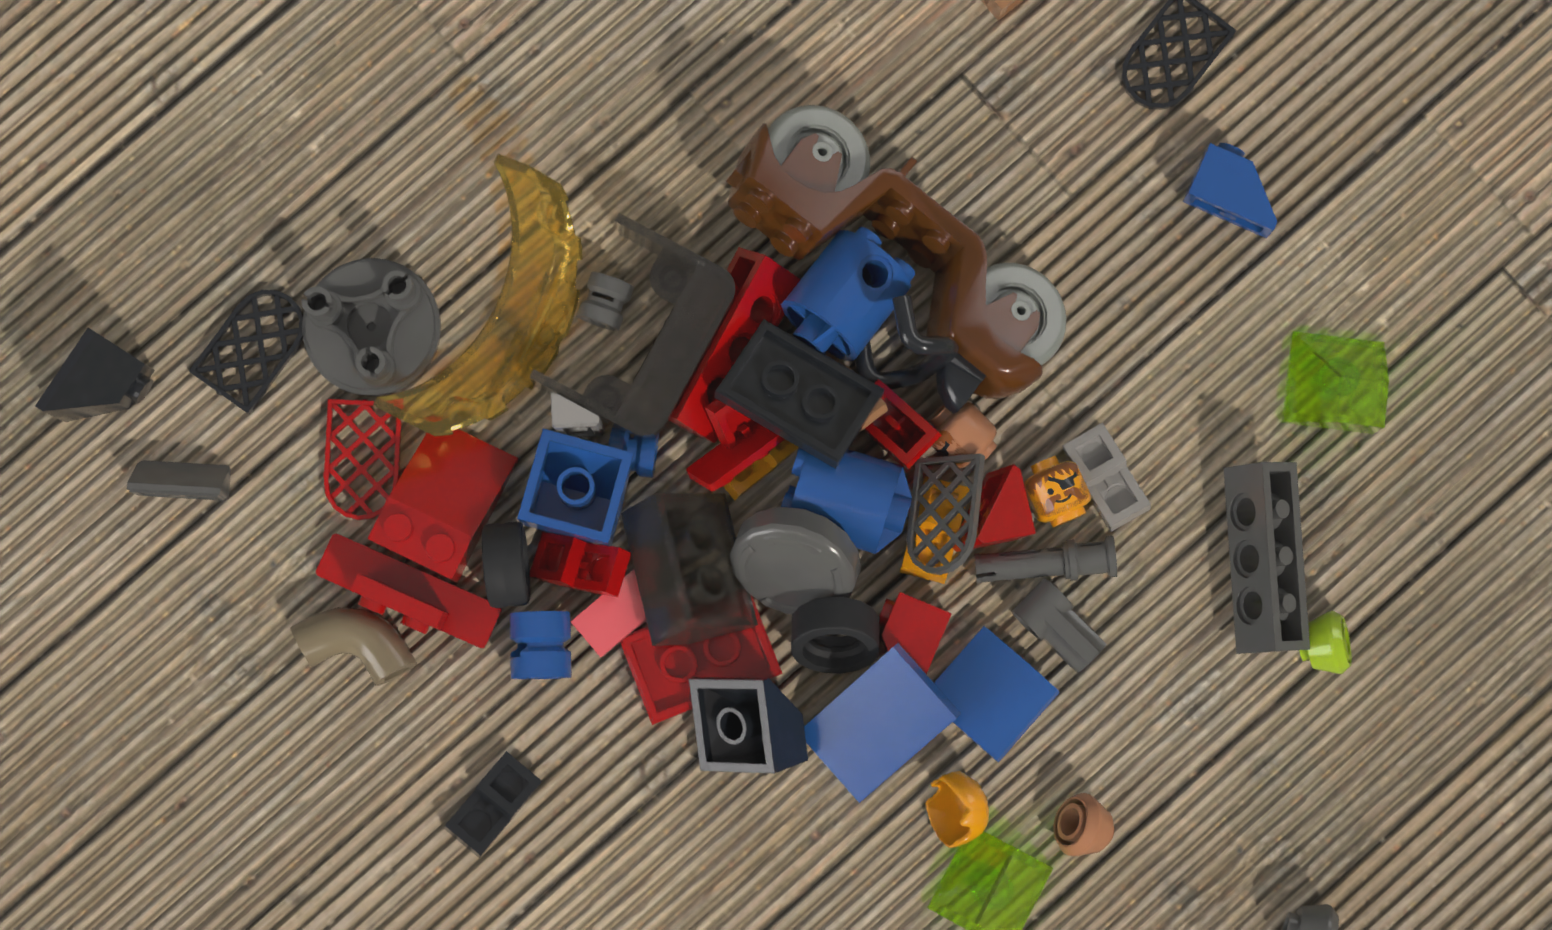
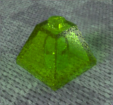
[1282,331,1389,434]

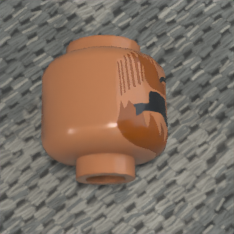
[929,401,997,468]

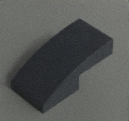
[444,751,542,858]

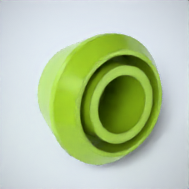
[1299,610,1352,674]

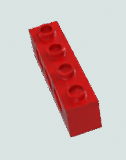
[651,247,801,443]

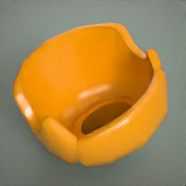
[925,771,989,848]

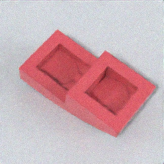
[571,562,673,658]

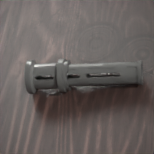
[974,536,1117,584]

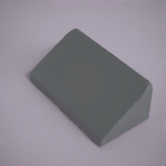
[127,460,231,501]

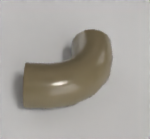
[290,607,417,686]

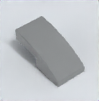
[1062,423,1151,532]

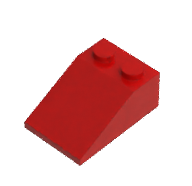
[367,418,519,583]

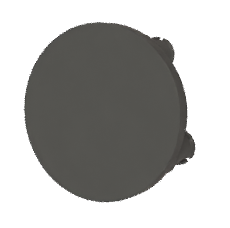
[302,258,441,396]

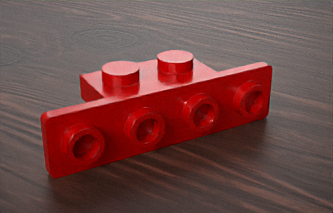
[686,399,785,491]
[316,533,502,649]

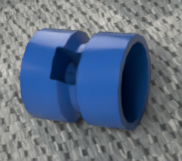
[510,611,572,679]

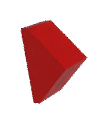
[863,379,942,469]
[952,464,1036,552]

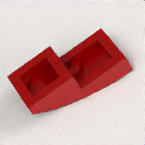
[529,532,631,597]

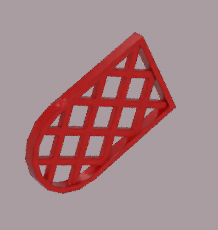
[323,399,403,521]

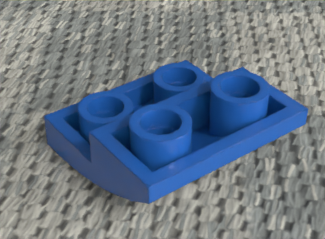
[934,626,1060,763]

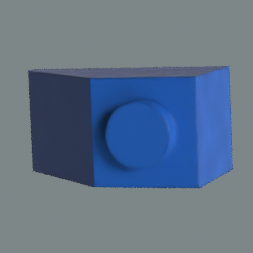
[1182,143,1277,238]

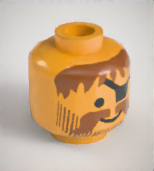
[1024,455,1091,528]

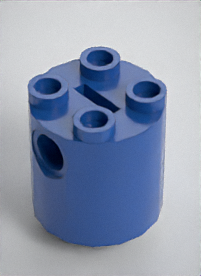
[781,227,916,361]
[781,448,912,554]

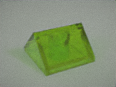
[927,832,1053,930]

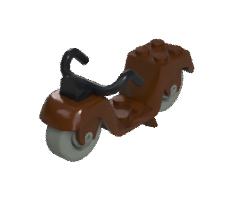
[726,105,1067,414]

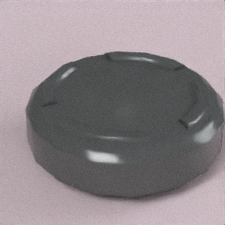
[730,507,861,614]

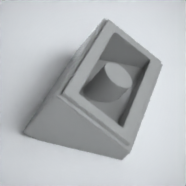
[551,392,605,437]

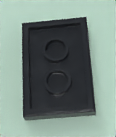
[714,319,885,469]

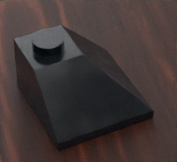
[35,328,155,422]
[689,677,808,774]

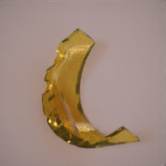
[373,154,583,436]

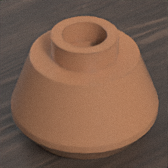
[1053,793,1114,856]

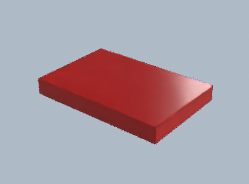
[620,589,783,725]

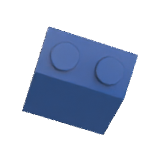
[517,429,634,546]

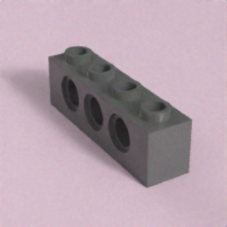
[1223,462,1310,654]

